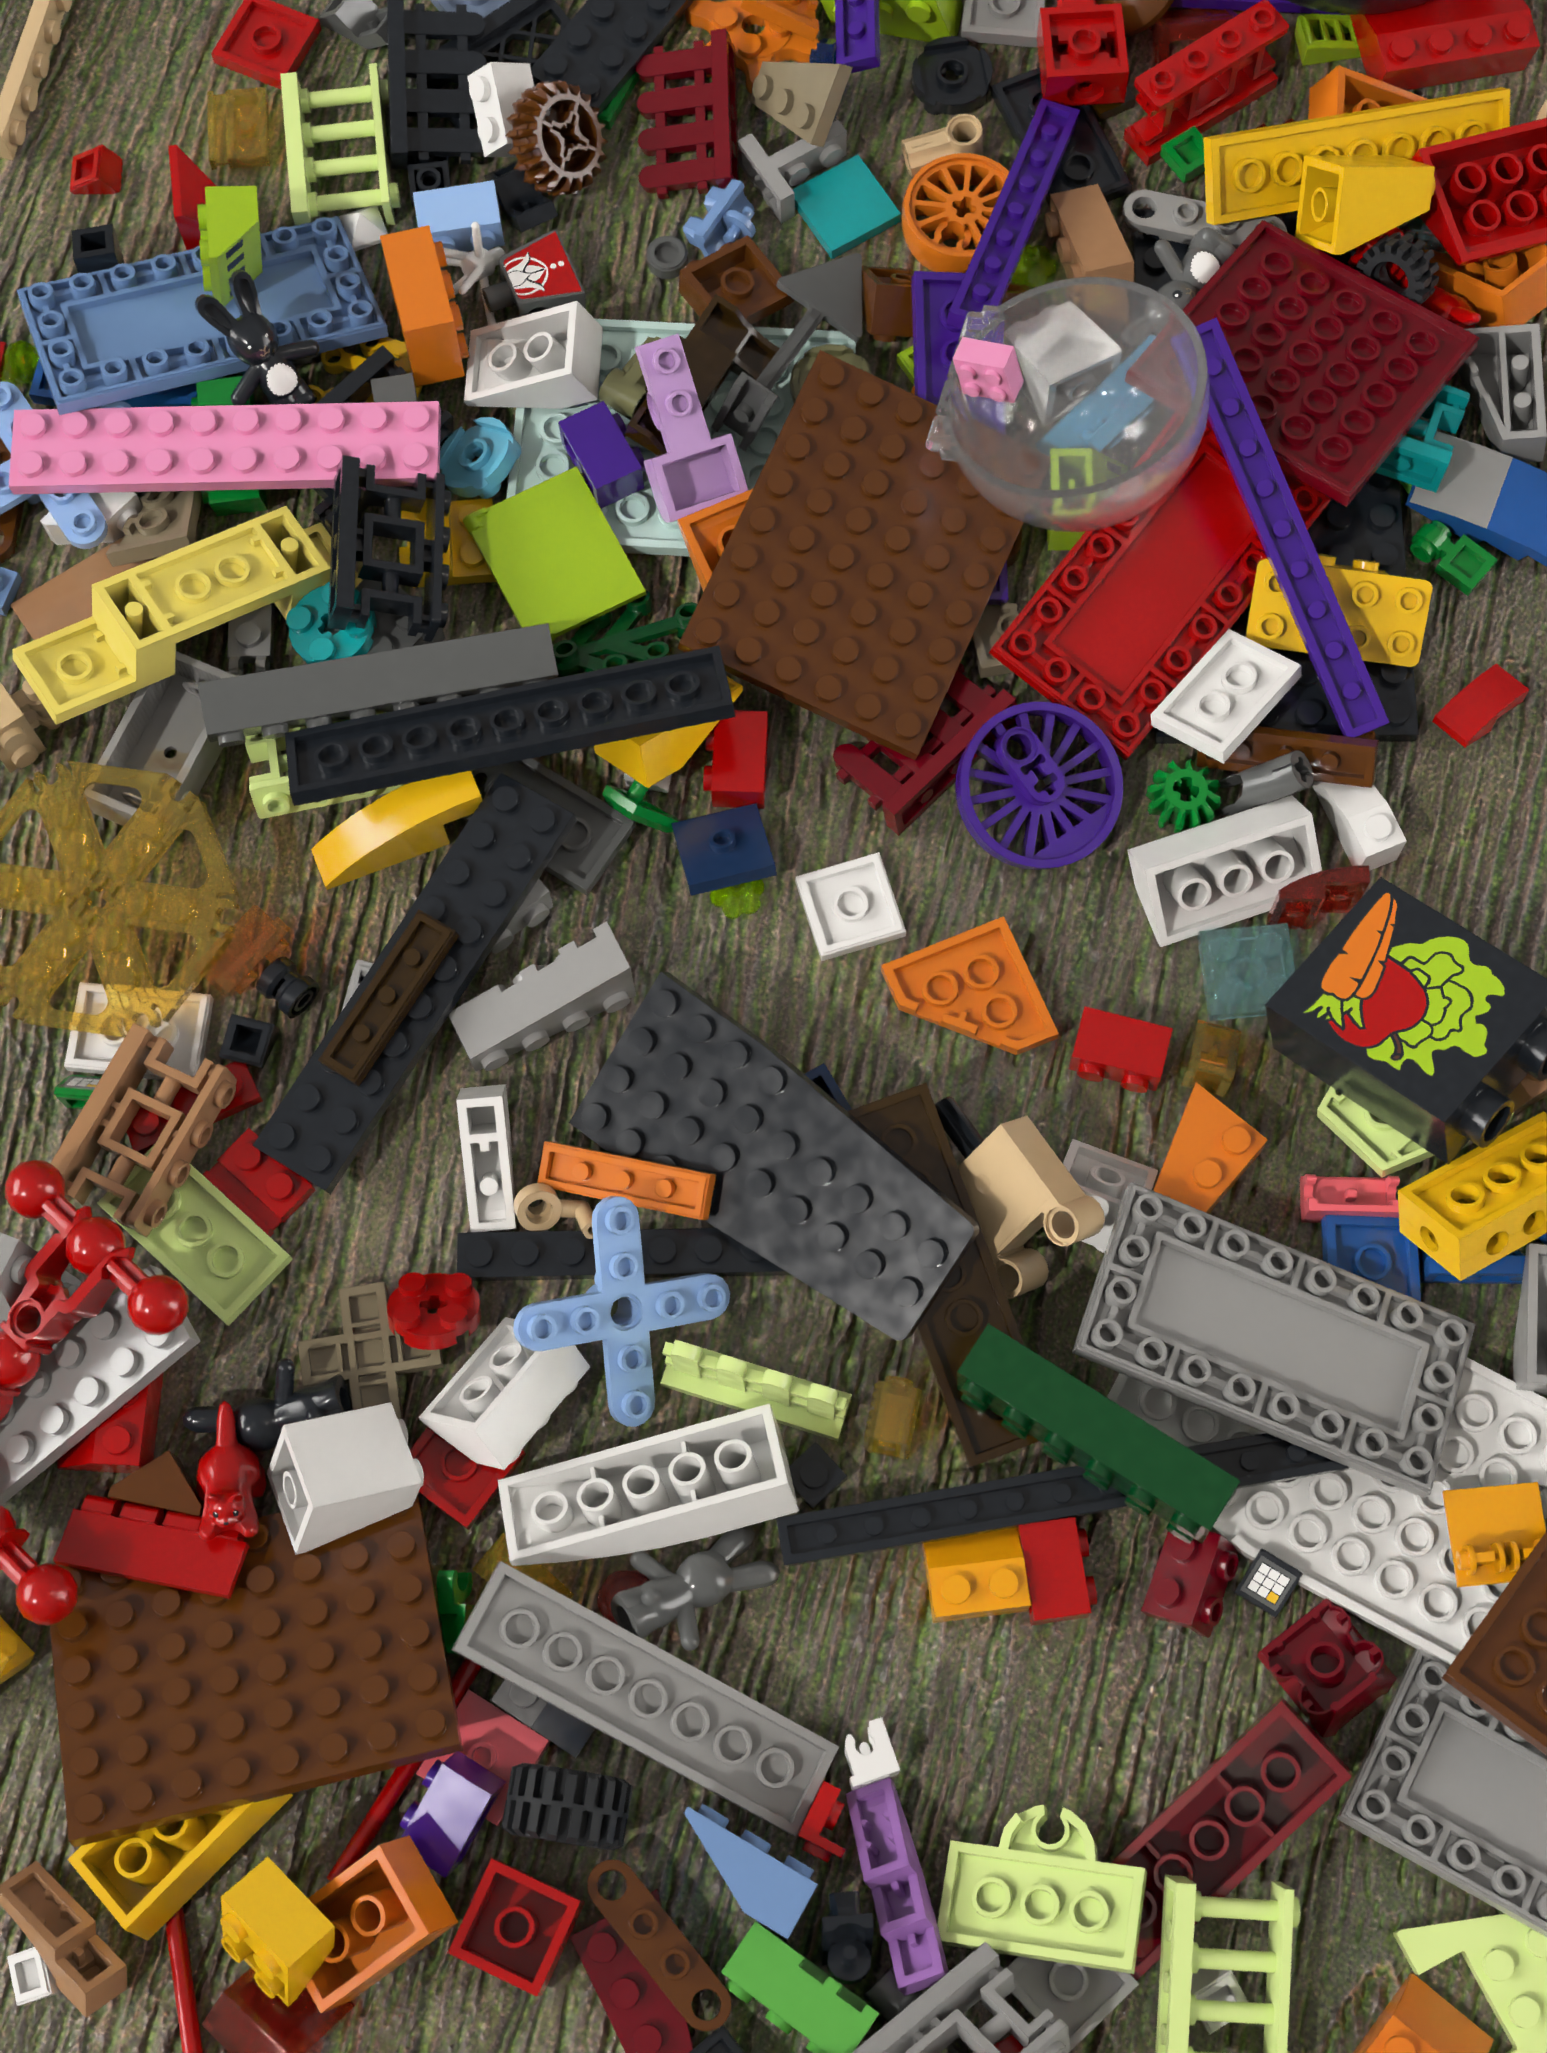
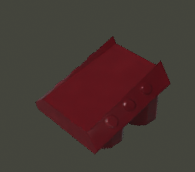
[1257,1599,1397,1738]

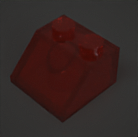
[201,1968,355,2053]

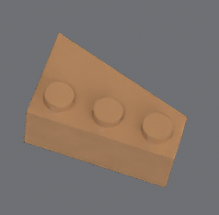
[1045,184,1134,332]

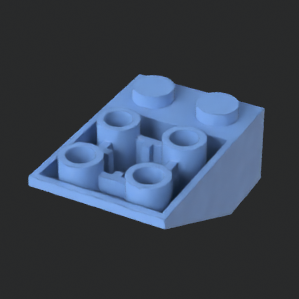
[684,1804,818,1939]

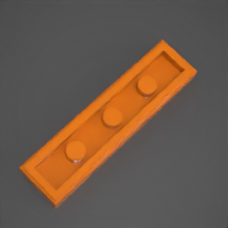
[537,1141,716,1220]

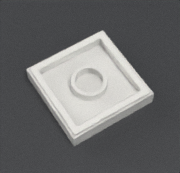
[795,852,906,961]

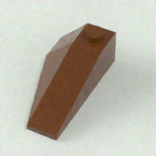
[862,266,1037,342]

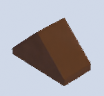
[108,1450,204,1516]

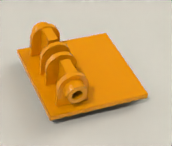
[1442,1482,1546,1588]

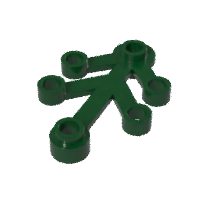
[553,590,698,678]

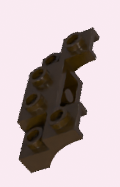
[625,294,780,456]

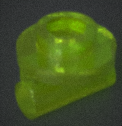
[0,340,39,386]

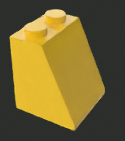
[1295,155,1436,255]

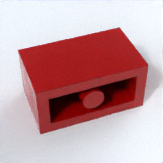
[703,710,768,809]
[1068,1006,1173,1093]
[1017,1517,1097,1626]

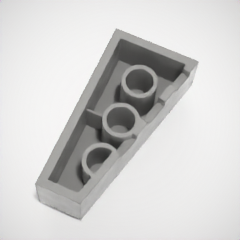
[449,921,636,1072]

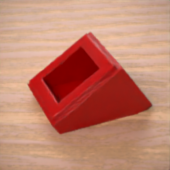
[70,144,123,194]

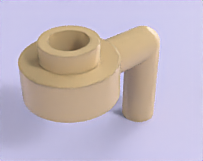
[513,1183,593,1239]

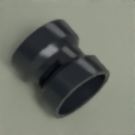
[256,956,320,1018]

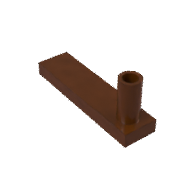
[1197,726,1378,788]

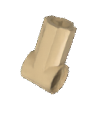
[901,114,983,177]

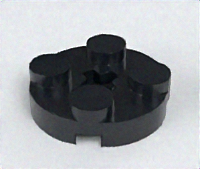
[912,36,993,115]

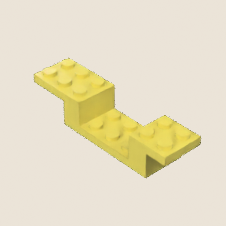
[12,506,362,725]

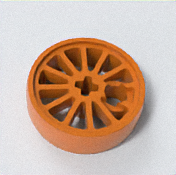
[902,153,1010,273]

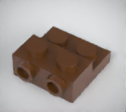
[679,235,794,325]

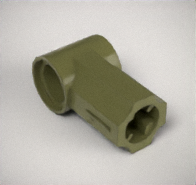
[598,336,661,420]

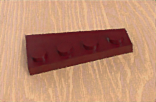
[570,1889,694,2053]

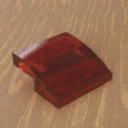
[1266,865,1370,929]

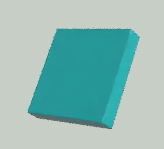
[792,154,901,259]

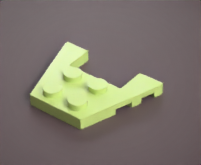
[1317,1086,1514,1177]
[1393,1913,1547,2053]

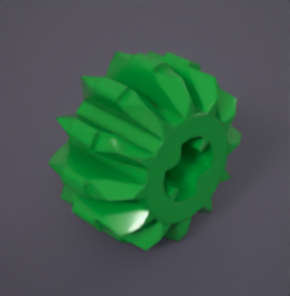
[1146,759,1222,834]

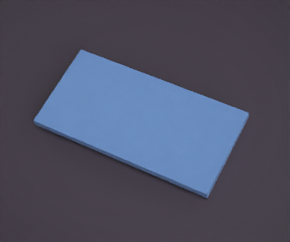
[17,216,388,416]

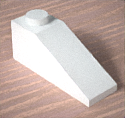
[1312,781,1407,875]
[456,1084,517,1233]

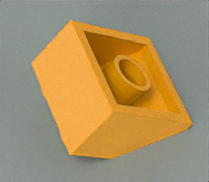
[922,1527,1031,1623]

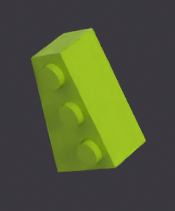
[820,0,964,42]

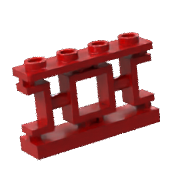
[1123,0,1289,167]

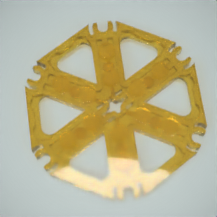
[0,761,240,1038]

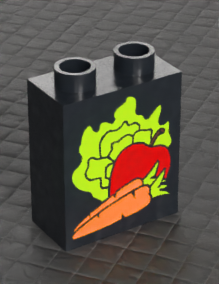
[1265,877,1547,1165]

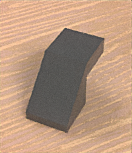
[317,0,405,50]

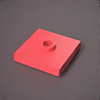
[416,1689,551,1827]

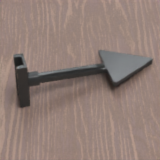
[711,253,862,452]

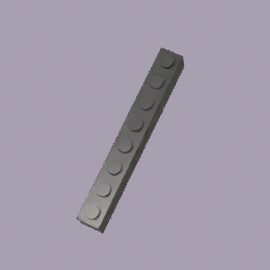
[197,623,558,747]

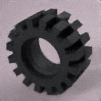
[1356,232,1439,305]

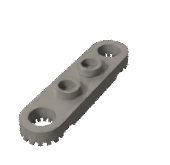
[1123,190,1287,249]

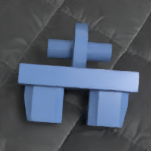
[683,179,756,258]

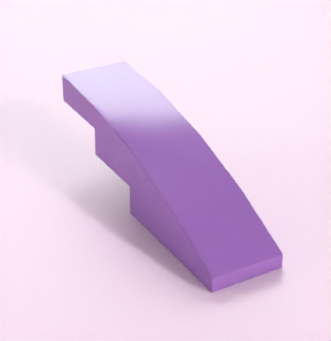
[846,1777,949,1996]

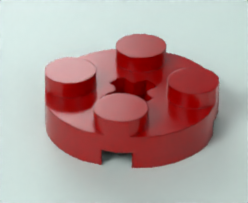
[387,1272,481,1350]

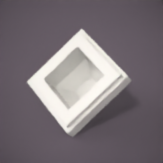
[339,206,388,252]

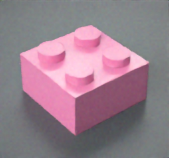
[952,337,1024,403]

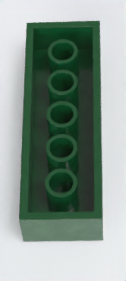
[957,1324,1240,1544]

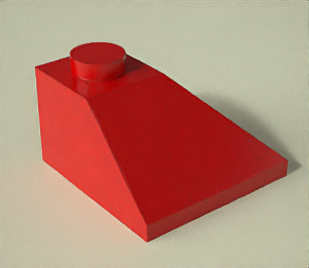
[168,145,216,250]

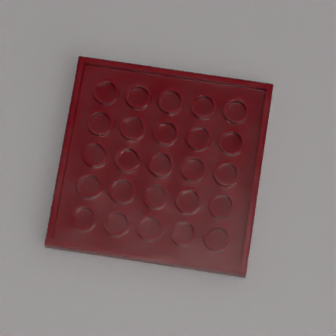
[1126,220,1480,507]

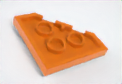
[881,916,1059,1055]

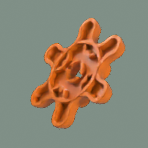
[685,0,824,93]

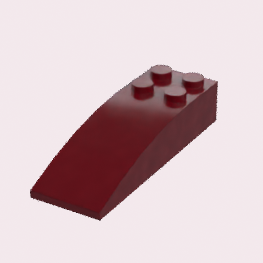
[1109,1697,1352,1981]

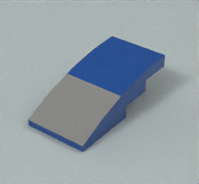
[1405,431,1547,567]

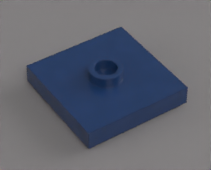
[671,803,777,896]

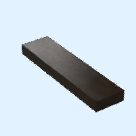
[318,910,459,1087]

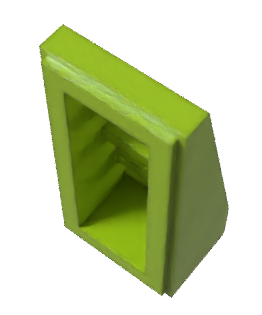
[1294,14,1361,66]

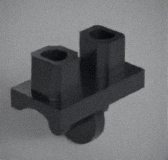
[821,1891,874,1985]

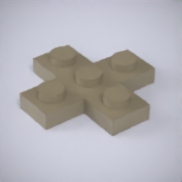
[298,1282,444,1420]

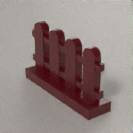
[636,28,739,200]
[833,663,1017,836]

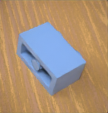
[413,180,505,252]

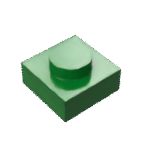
[1160,126,1205,184]

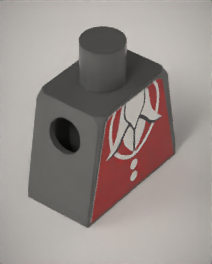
[482,229,586,318]

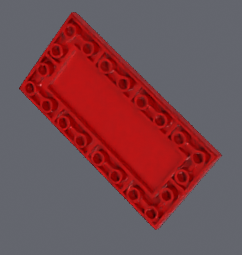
[989,413,1331,761]

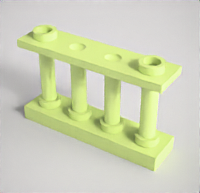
[280,63,401,226]
[1155,1875,1300,2053]

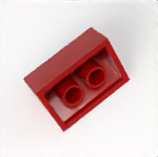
[57,1372,164,1474]

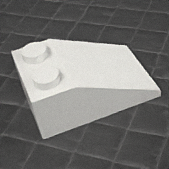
[464,301,603,409]

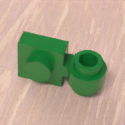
[1410,520,1498,596]

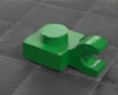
[437,1570,475,1654]

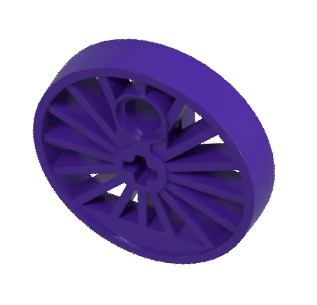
[955,702,1123,870]

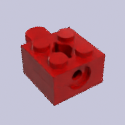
[1037,0,1129,106]

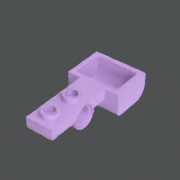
[634,333,748,522]

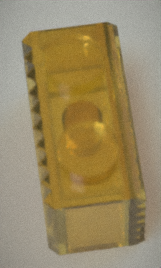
[863,1376,922,1460]

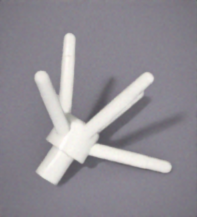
[443,222,505,326]

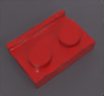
[202,1128,316,1237]

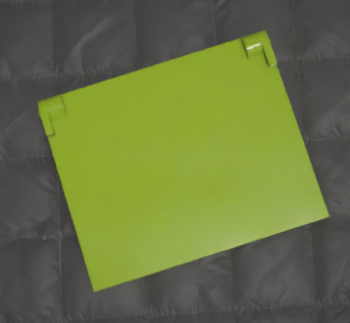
[463,466,646,641]

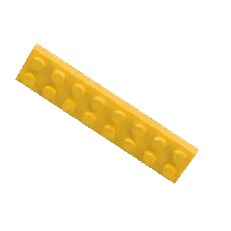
[1204,87,1510,225]

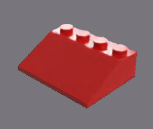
[1350,0,1540,90]
[1411,118,1547,266]

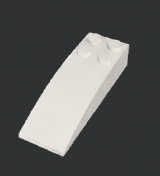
[497,1403,799,1566]

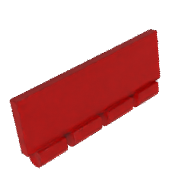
[53,1494,249,1599]

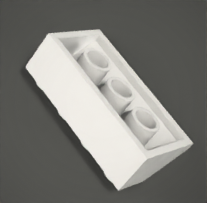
[1127,795,1326,947]

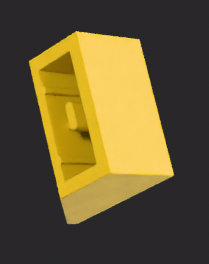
[220,1857,335,2007]

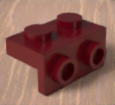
[1141,1531,1238,1638]

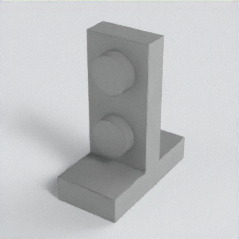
[738,119,847,224]

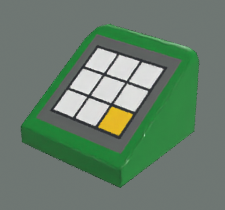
[54,1075,101,1109]

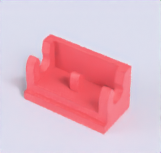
[1300,1174,1400,1223]

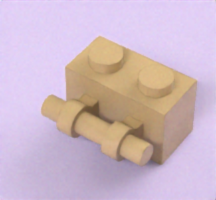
[0,680,61,773]

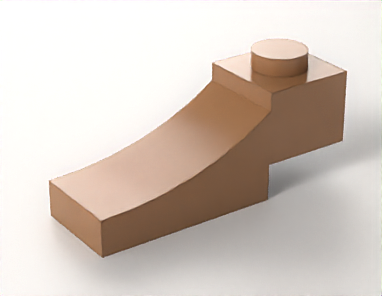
[0,1861,127,2018]

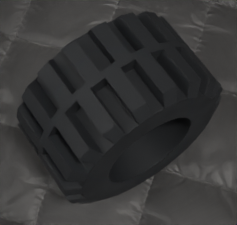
[501,1763,633,1850]

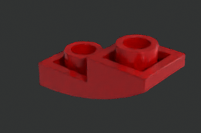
[1432,664,1529,748]

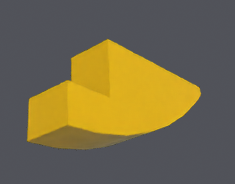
[311,771,483,890]

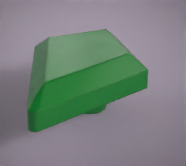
[602,779,681,833]

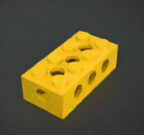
[1398,1111,1547,1281]

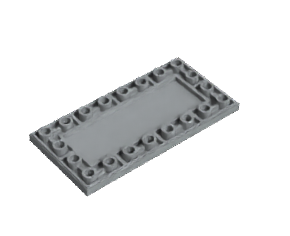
[1072,1182,1475,1498]
[1337,1648,1547,1937]

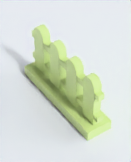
[661,1339,852,1442]

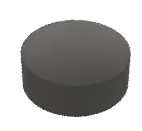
[647,236,688,279]

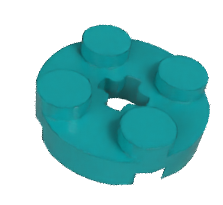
[286,582,377,664]

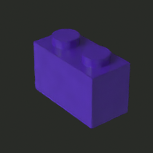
[558,401,646,509]
[399,1752,506,1878]

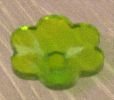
[1011,244,1057,289]
[710,879,764,919]

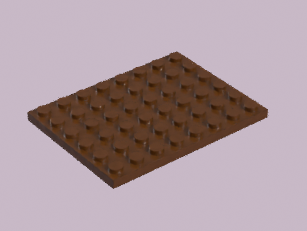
[677,350,1050,760]
[50,1493,463,1847]

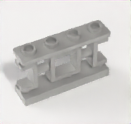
[852,1942,1070,2053]

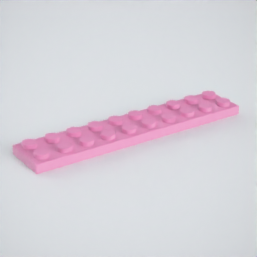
[9,401,441,494]

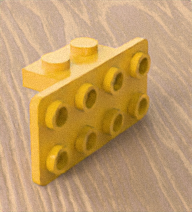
[1245,554,1432,667]

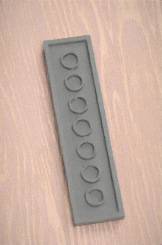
[452,1561,839,1836]

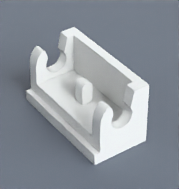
[844,1717,900,1791]

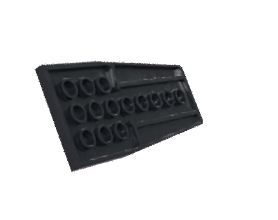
[569,972,979,1341]

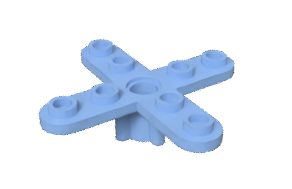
[0,381,131,549]
[513,1196,730,1427]

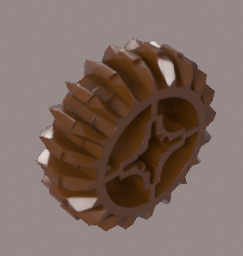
[505,80,609,196]

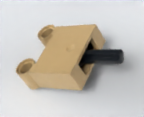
[935,1096,1105,1299]

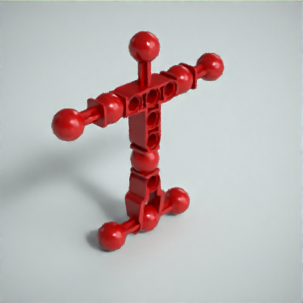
[0,1160,189,1626]

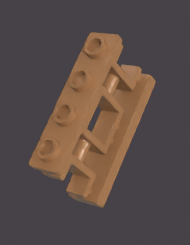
[50,1023,237,1237]

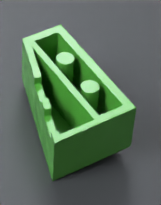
[721,1921,879,2053]

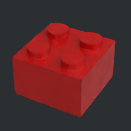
[447,1858,585,1997]

